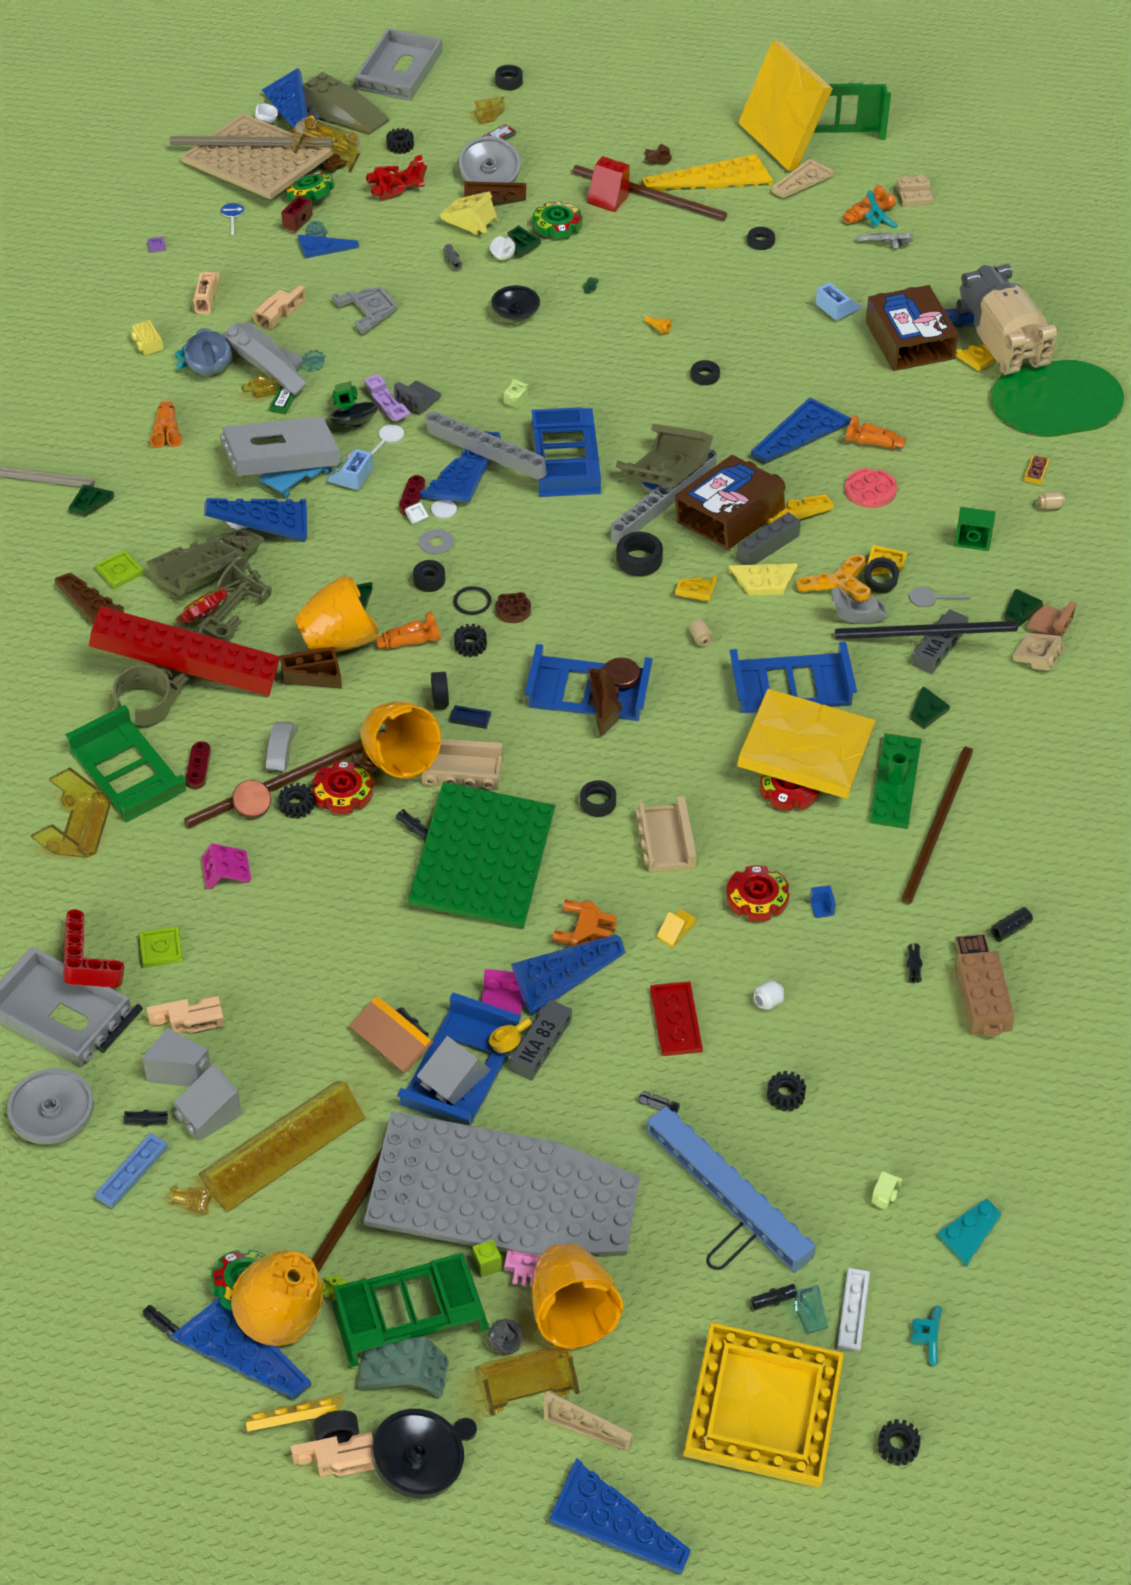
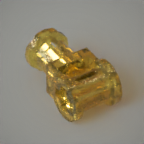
[168,1186,215,1215]

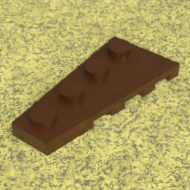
[464,181,526,205]
[55,572,124,624]

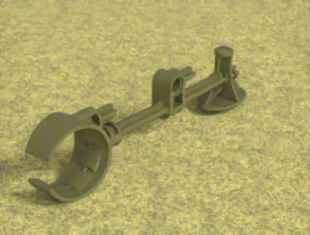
[113,555,272,726]

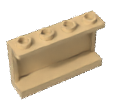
[422,739,503,790]
[635,796,696,873]

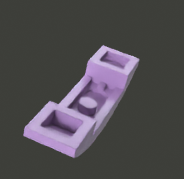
[364,374,410,421]

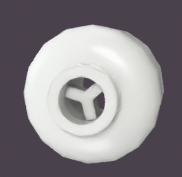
[753,980,784,1010]

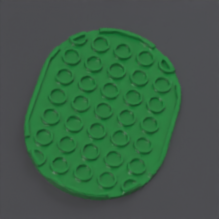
[991,360,1124,436]

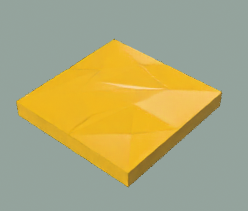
[738,41,833,171]
[737,689,875,799]
[683,1322,844,1489]

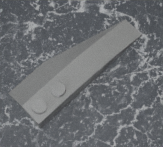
[222,322,307,396]

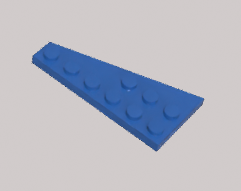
[751,397,851,463]
[420,431,501,502]
[511,934,626,1015]
[550,1458,691,1575]

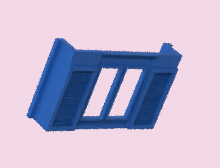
[531,407,601,497]
[729,641,857,713]
[525,644,653,721]
[397,992,521,1126]

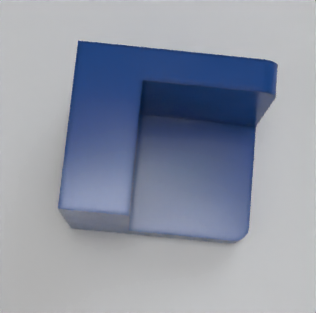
[809,885,836,918]

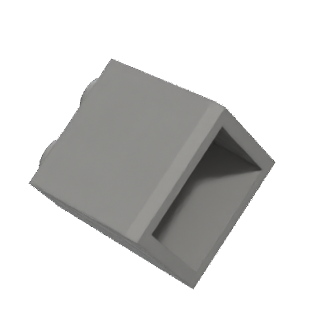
[142,1028,211,1087]
[417,1036,491,1104]
[174,1064,242,1141]

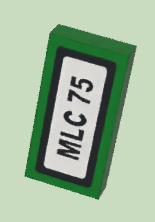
[270,386,295,414]

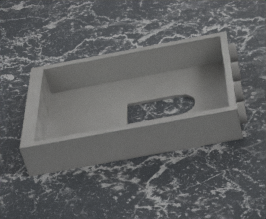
[355,28,443,101]
[220,416,339,476]
[0,947,132,1068]

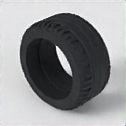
[616,531,663,576]

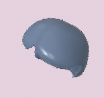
[184,328,232,376]

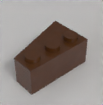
[280,646,342,689]

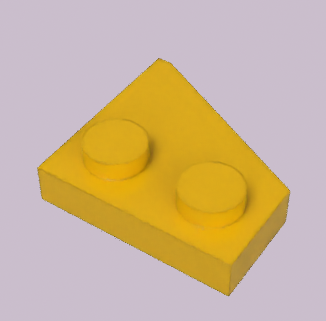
[867,545,907,576]
[675,576,718,601]

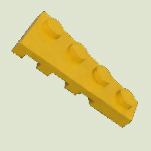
[767,494,834,524]
[245,1393,344,1431]

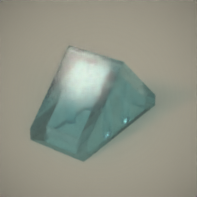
[794,1285,828,1334]

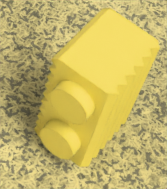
[131,320,164,355]

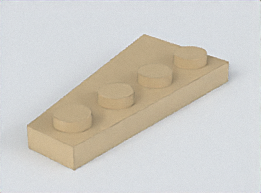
[772,159,834,198]
[544,1391,633,1452]

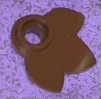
[645,144,672,164]
[321,154,348,171]
[351,751,379,774]

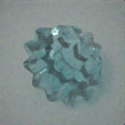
[305,221,328,237]
[302,350,326,372]

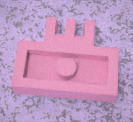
[504,1251,540,1287]

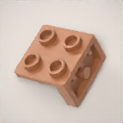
[1027,601,1077,639]

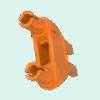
[552,898,617,947]

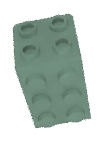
[357,1336,449,1398]

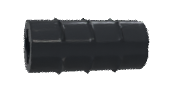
[991,907,1033,941]

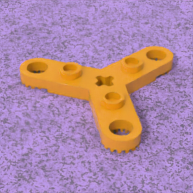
[796,555,871,602]

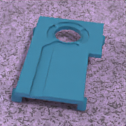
[259,466,331,498]

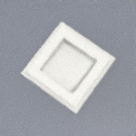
[405,502,429,525]

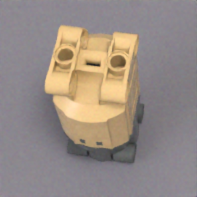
[957,264,1057,375]

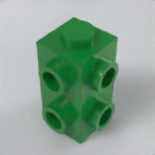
[332,381,358,410]

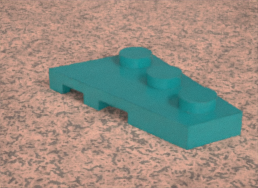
[937,1198,1001,1267]

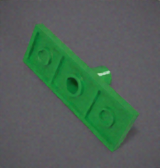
[870,733,922,829]

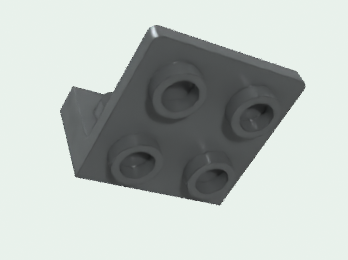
[394,380,441,414]

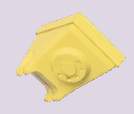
[439,191,498,235]

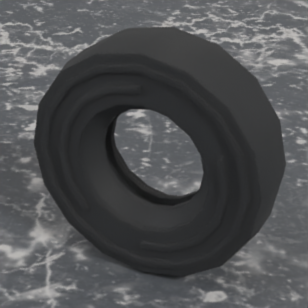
[747,227,775,250]
[691,360,720,385]

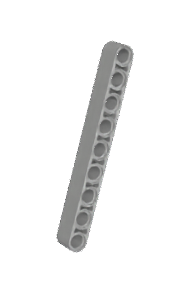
[425,412,547,479]
[611,449,717,544]

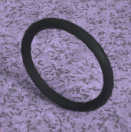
[454,586,492,615]

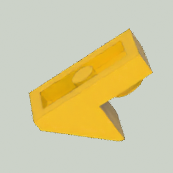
[657,908,697,948]

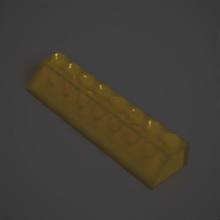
[198,1081,366,1212]

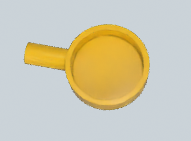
[489,1018,532,1053]

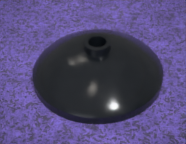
[491,285,540,320]
[329,402,379,428]

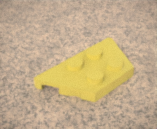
[729,563,798,595]

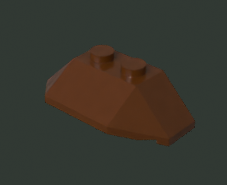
[588,668,622,736]

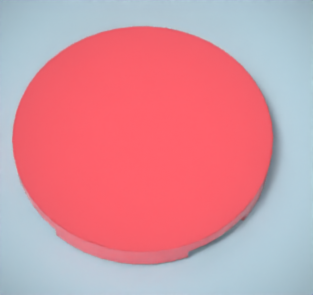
[845,468,897,508]

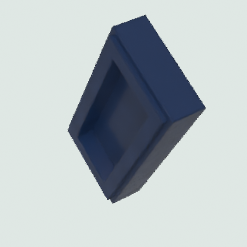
[450,705,491,729]

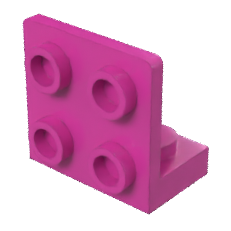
[201,843,251,889]
[481,969,523,1015]

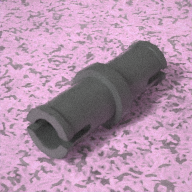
[443,244,462,270]

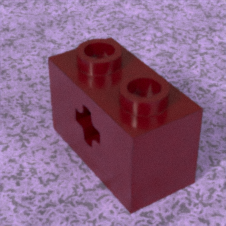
[281,195,313,232]

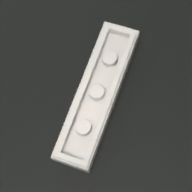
[837,1268,870,1353]

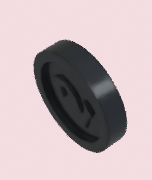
[454,1418,477,1441]

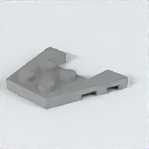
[332,287,397,335]

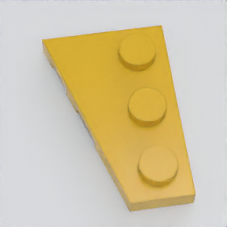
[955,342,996,372]

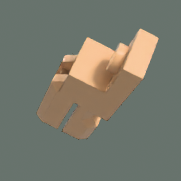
[193,272,220,315]
[253,285,306,330]
[147,995,225,1034]
[291,1432,375,1477]

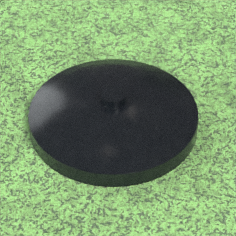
[371,1408,464,1499]

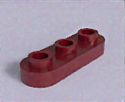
[399,475,425,516]
[186,741,211,789]

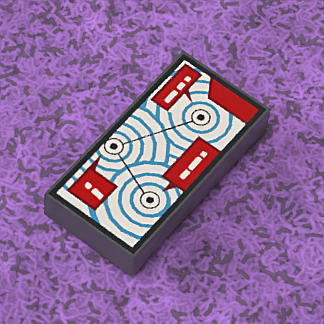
[483,124,516,140]

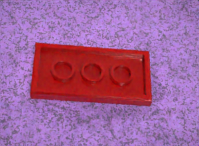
[650,981,703,1056]

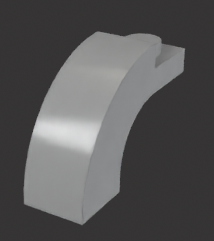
[832,586,887,624]
[266,721,298,771]

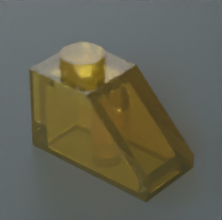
[474,96,505,124]

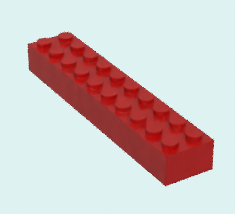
[88,606,280,696]

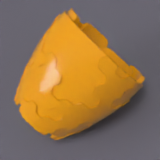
[294,574,379,652]
[360,701,441,779]
[532,1243,624,1349]
[231,1250,323,1346]

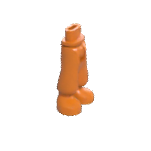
[842,185,896,224]
[150,401,182,448]
[845,415,906,449]
[376,611,441,649]

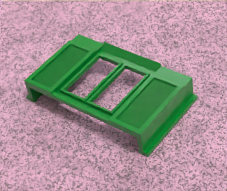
[814,83,891,140]
[65,705,186,823]
[331,1253,490,1367]

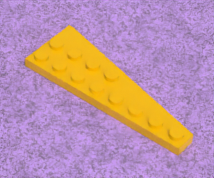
[642,154,773,191]

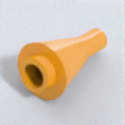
[644,316,672,335]

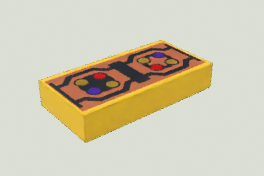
[1024,455,1050,485]

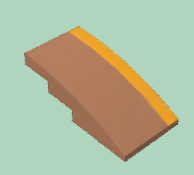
[349,995,433,1073]

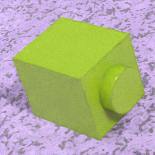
[473,1239,502,1278]

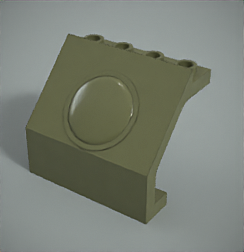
[615,424,713,487]

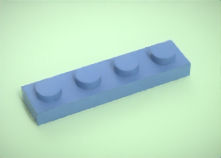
[95,1133,168,1209]

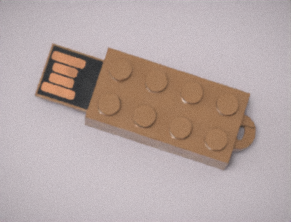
[955,934,1015,1036]

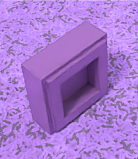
[148,237,166,253]

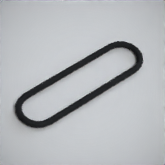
[706,1222,757,1270]

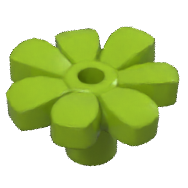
[323,1274,348,1301]

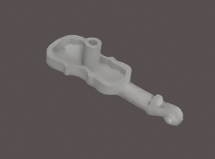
[856,234,913,249]

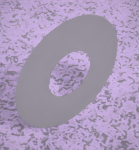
[419,529,454,554]

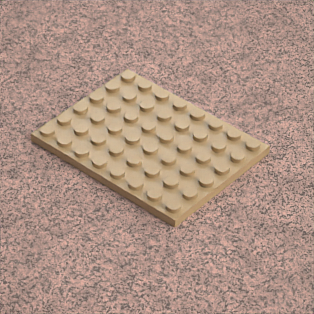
[181,113,333,199]

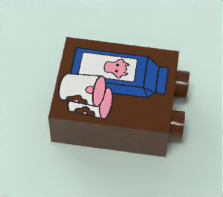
[865,285,958,371]
[675,455,786,550]

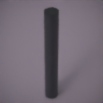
[98,1004,143,1053]

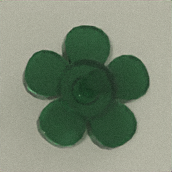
[582,277,599,294]

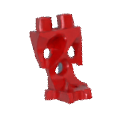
[366,155,427,201]

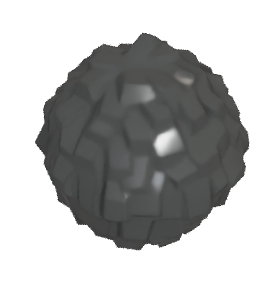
[488,1319,523,1354]

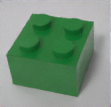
[954,507,996,551]

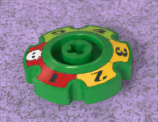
[285,172,335,201]
[533,201,583,239]
[210,1250,266,1311]

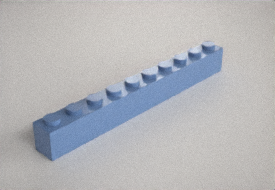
[647,1106,815,1273]

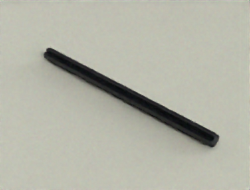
[834,621,1018,639]

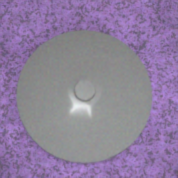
[459,136,520,183]
[7,1068,94,1144]

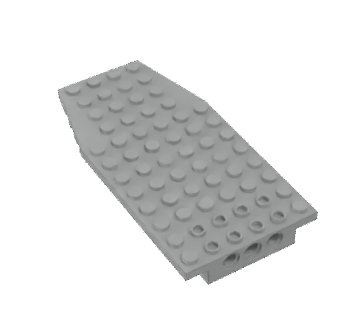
[364,1111,640,1256]

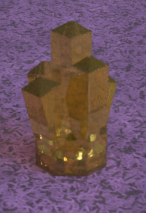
[241,377,277,398]

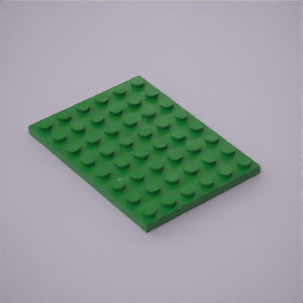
[407,782,556,929]

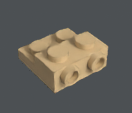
[896,174,934,207]
[1013,633,1065,671]

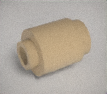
[1038,491,1065,510]
[690,619,713,646]

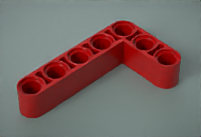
[63,909,125,987]

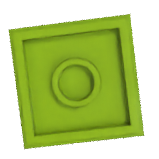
[95,550,144,589]
[139,926,184,968]

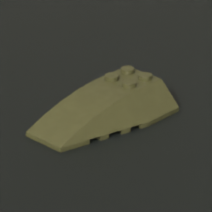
[303,72,389,135]
[146,528,264,595]

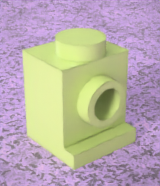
[503,379,528,409]
[871,1171,902,1209]

